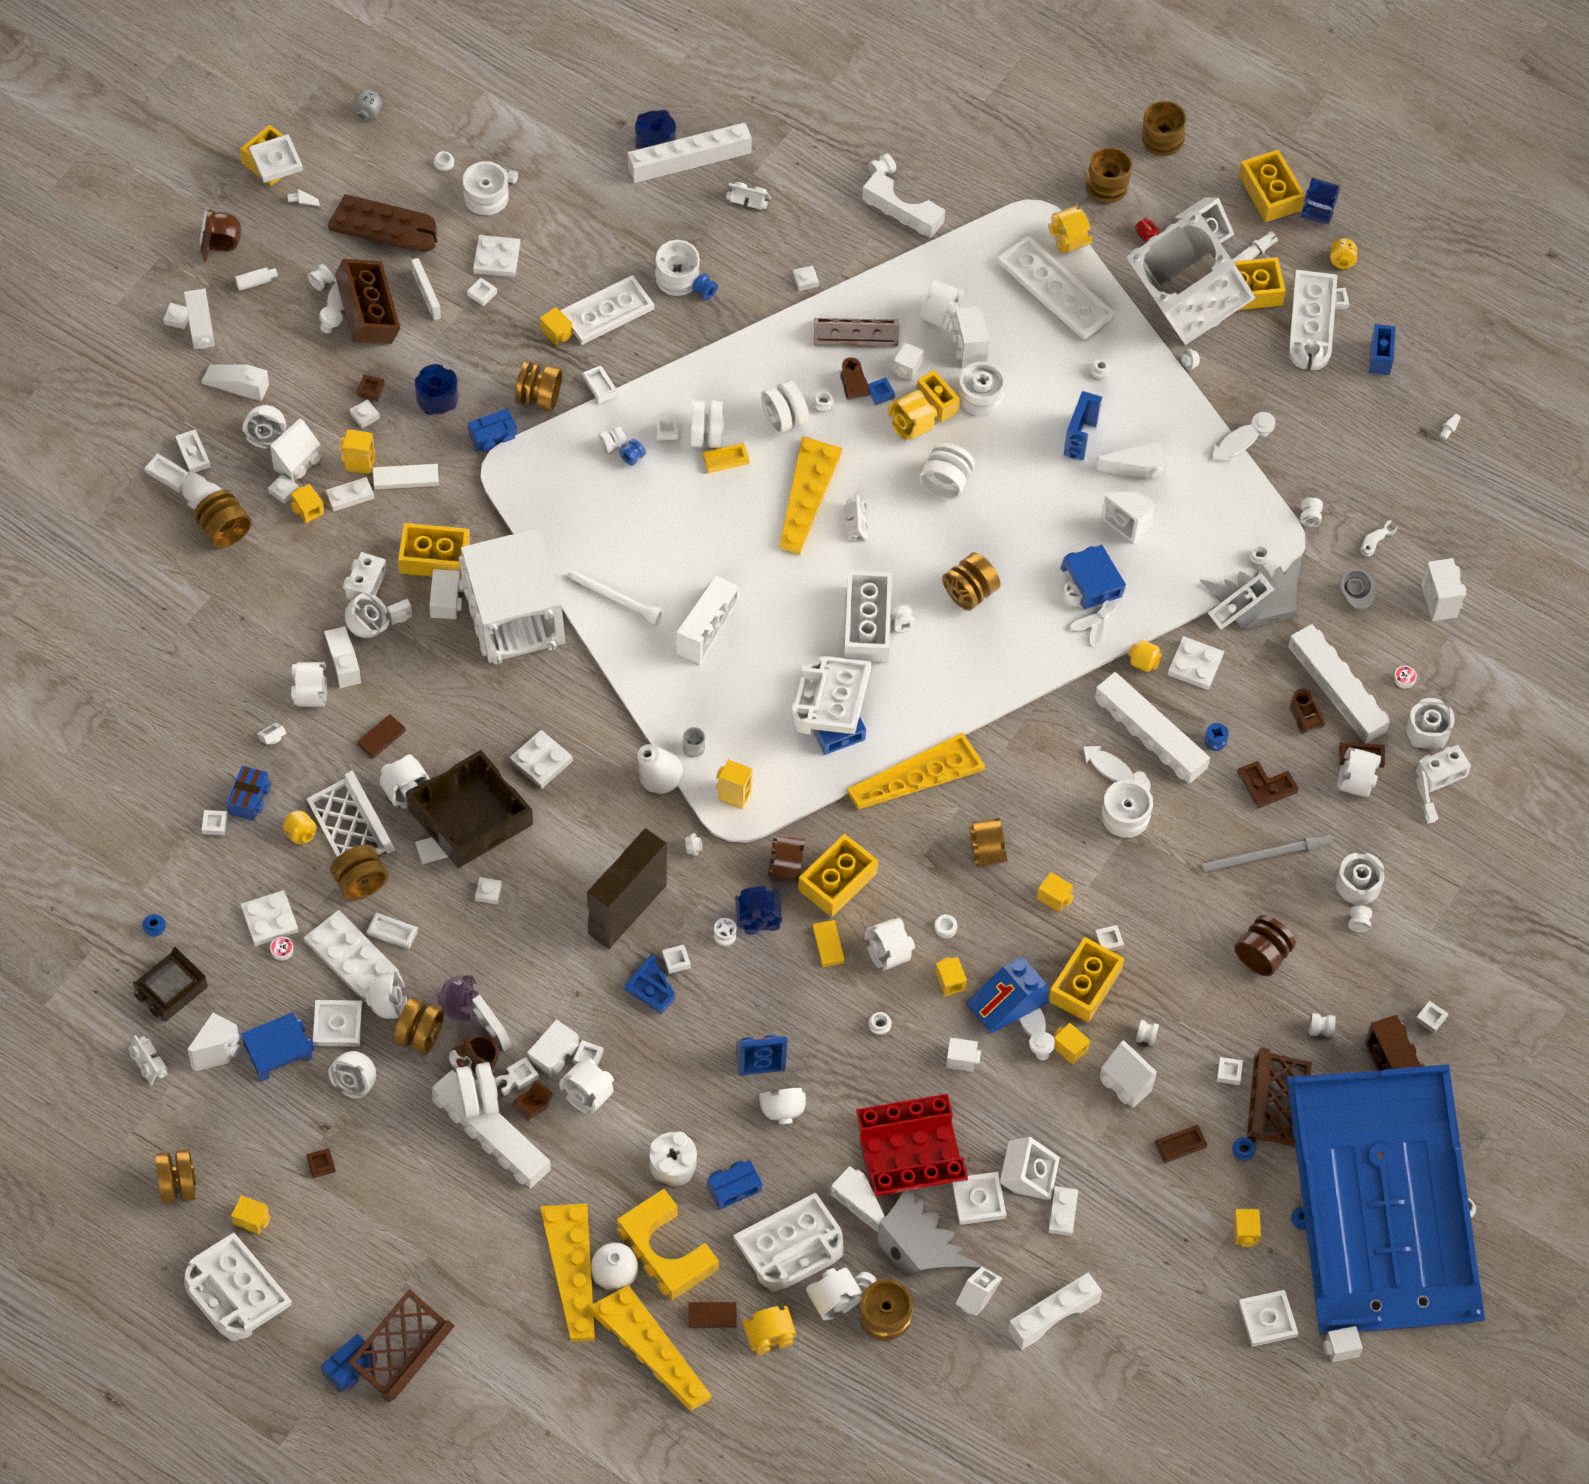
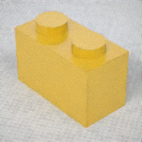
[916,370,960,423]
[340,429,375,475]
[716,759,753,809]

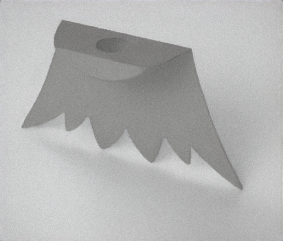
[1200,556,1302,630]
[877,1190,983,1277]

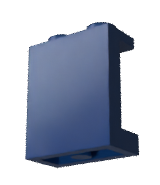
[1063,391,1102,460]
[1060,545,1126,610]
[241,1012,314,1082]

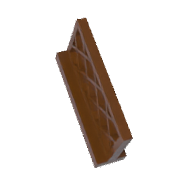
[1246,1047,1312,1147]
[347,1289,455,1402]

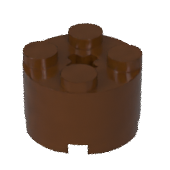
[768,834,805,883]

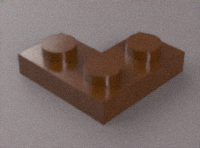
[1237,761,1299,808]

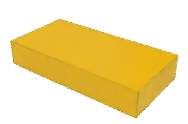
[702,443,749,473]
[812,920,845,968]

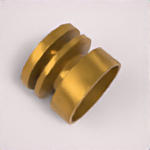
[1142,101,1186,156]
[1085,147,1133,203]
[515,360,562,412]
[194,490,252,548]
[942,552,1001,611]

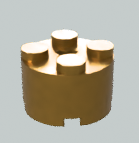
[968,818,1007,867]

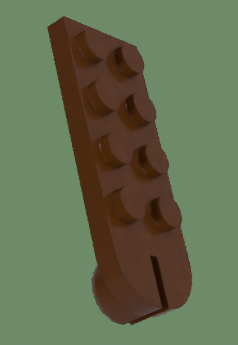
[328,194,438,252]

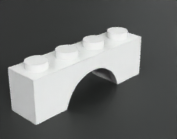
[862,171,945,239]
[1008,1272,1102,1350]

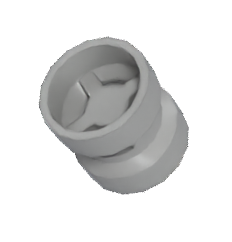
[683,727,705,757]

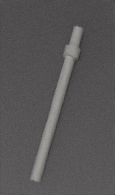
[1201,835,1333,873]

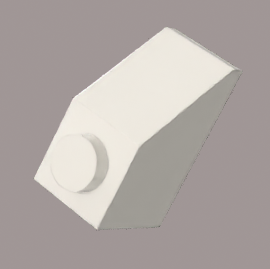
[956,1267,1002,1316]

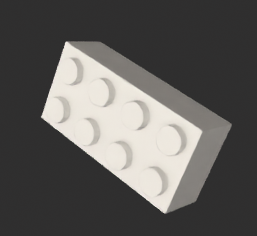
[844,571,892,662]

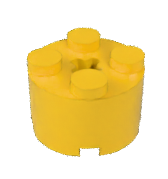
[1048,205,1092,254]
[888,390,937,441]
[742,1306,797,1355]

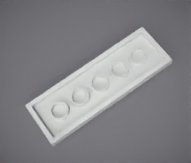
[997,236,1115,340]

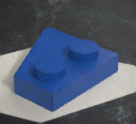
[624,954,675,1015]

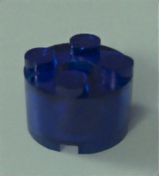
[635,110,676,150]
[1300,178,1340,225]
[415,364,458,415]
[735,886,782,935]

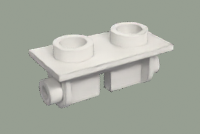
[726,182,771,210]
[844,494,869,541]
[128,1035,168,1085]

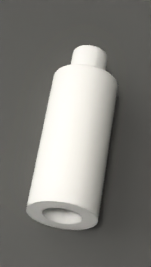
[234,267,278,291]

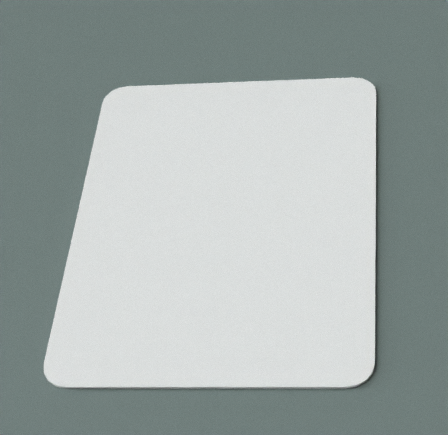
[480,199,1305,843]

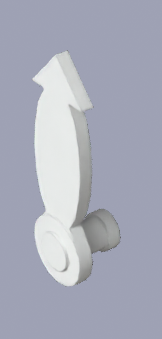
[319,278,344,333]
[1212,412,1275,461]
[1083,746,1151,791]
[1019,1008,1055,1060]

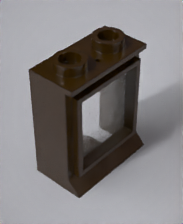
[133,947,208,1022]

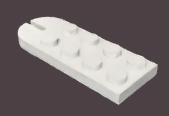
[1289,270,1338,370]

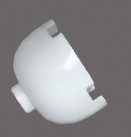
[242,405,287,449]
[181,471,222,510]
[344,593,389,638]
[366,972,407,1019]
[328,1051,376,1099]
[759,1088,806,1125]
[591,1243,638,1292]

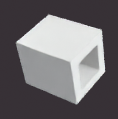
[893,342,924,381]
[946,1038,981,1072]
[1323,1326,1363,1362]

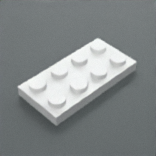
[560,275,654,345]
[304,910,399,1002]

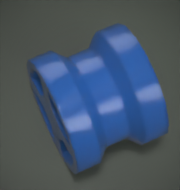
[692,273,718,300]
[619,438,646,466]
[1205,723,1229,751]

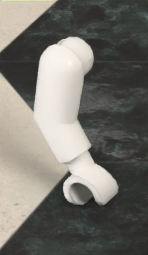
[1360,520,1398,557]

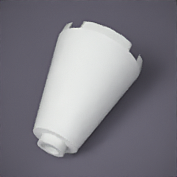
[637,744,683,794]

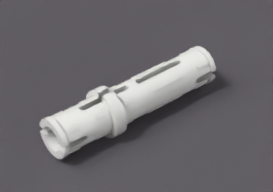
[1232,231,1278,262]

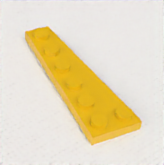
[780,436,843,555]
[847,732,985,810]
[540,1204,595,1342]
[589,1285,711,1411]

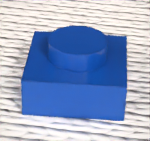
[868,378,895,405]

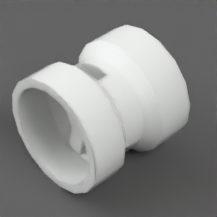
[868,153,896,176]
[598,426,627,454]
[1300,497,1323,527]
[1309,1013,1335,1038]

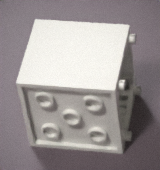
[1126,209,1256,345]
[459,528,566,664]

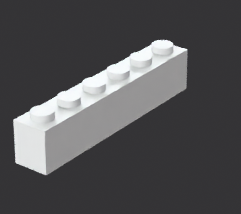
[628,123,752,183]
[1288,624,1390,744]
[1095,672,1210,784]
[432,1070,551,1189]

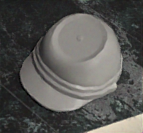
[1339,568,1375,609]

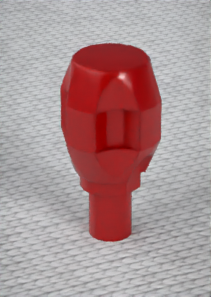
[1135,218,1159,242]

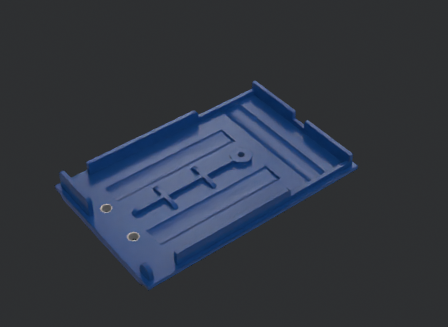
[1286,1064,1485,1335]

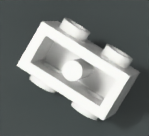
[343,552,387,600]
[1416,745,1471,793]

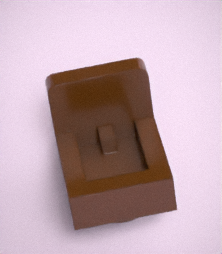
[512,1080,553,1120]

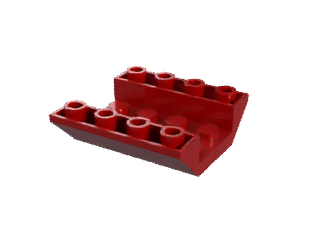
[856,1093,968,1196]

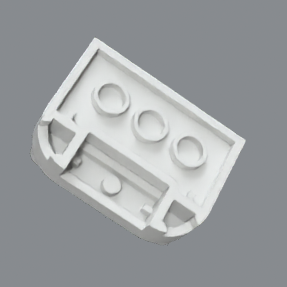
[792,656,871,735]
[733,1193,844,1292]
[184,1233,292,1342]

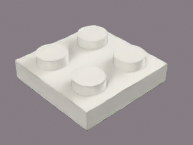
[249,134,303,183]
[473,235,521,277]
[1167,636,1224,690]
[510,730,573,789]
[240,890,299,946]
[472,995,511,1051]
[313,1000,362,1047]
[951,1172,1006,1225]
[1238,1290,1299,1347]

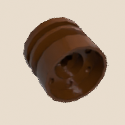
[1234,915,1296,977]

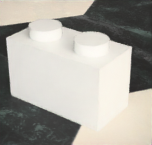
[429,569,464,619]
[527,1019,579,1078]

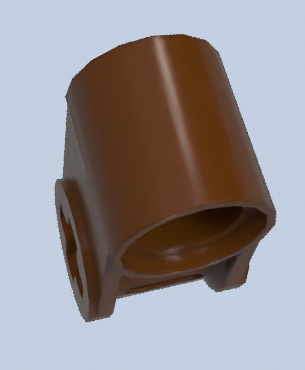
[840,357,869,400]
[1290,688,1325,734]

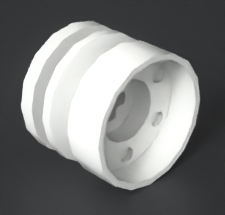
[655,240,700,296]
[919,442,975,500]

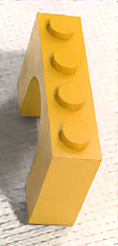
[616,1189,719,1300]

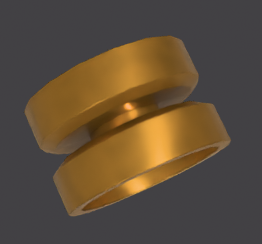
[330,845,389,901]
[393,997,445,1056]
[155,1149,197,1205]
[859,1279,913,1341]

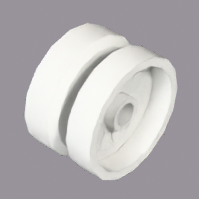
[463,161,509,215]
[958,361,1006,417]
[760,380,809,435]
[691,400,724,448]
[1101,780,1153,838]
[456,1062,499,1119]

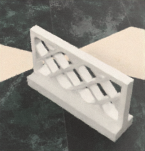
[307,770,395,857]

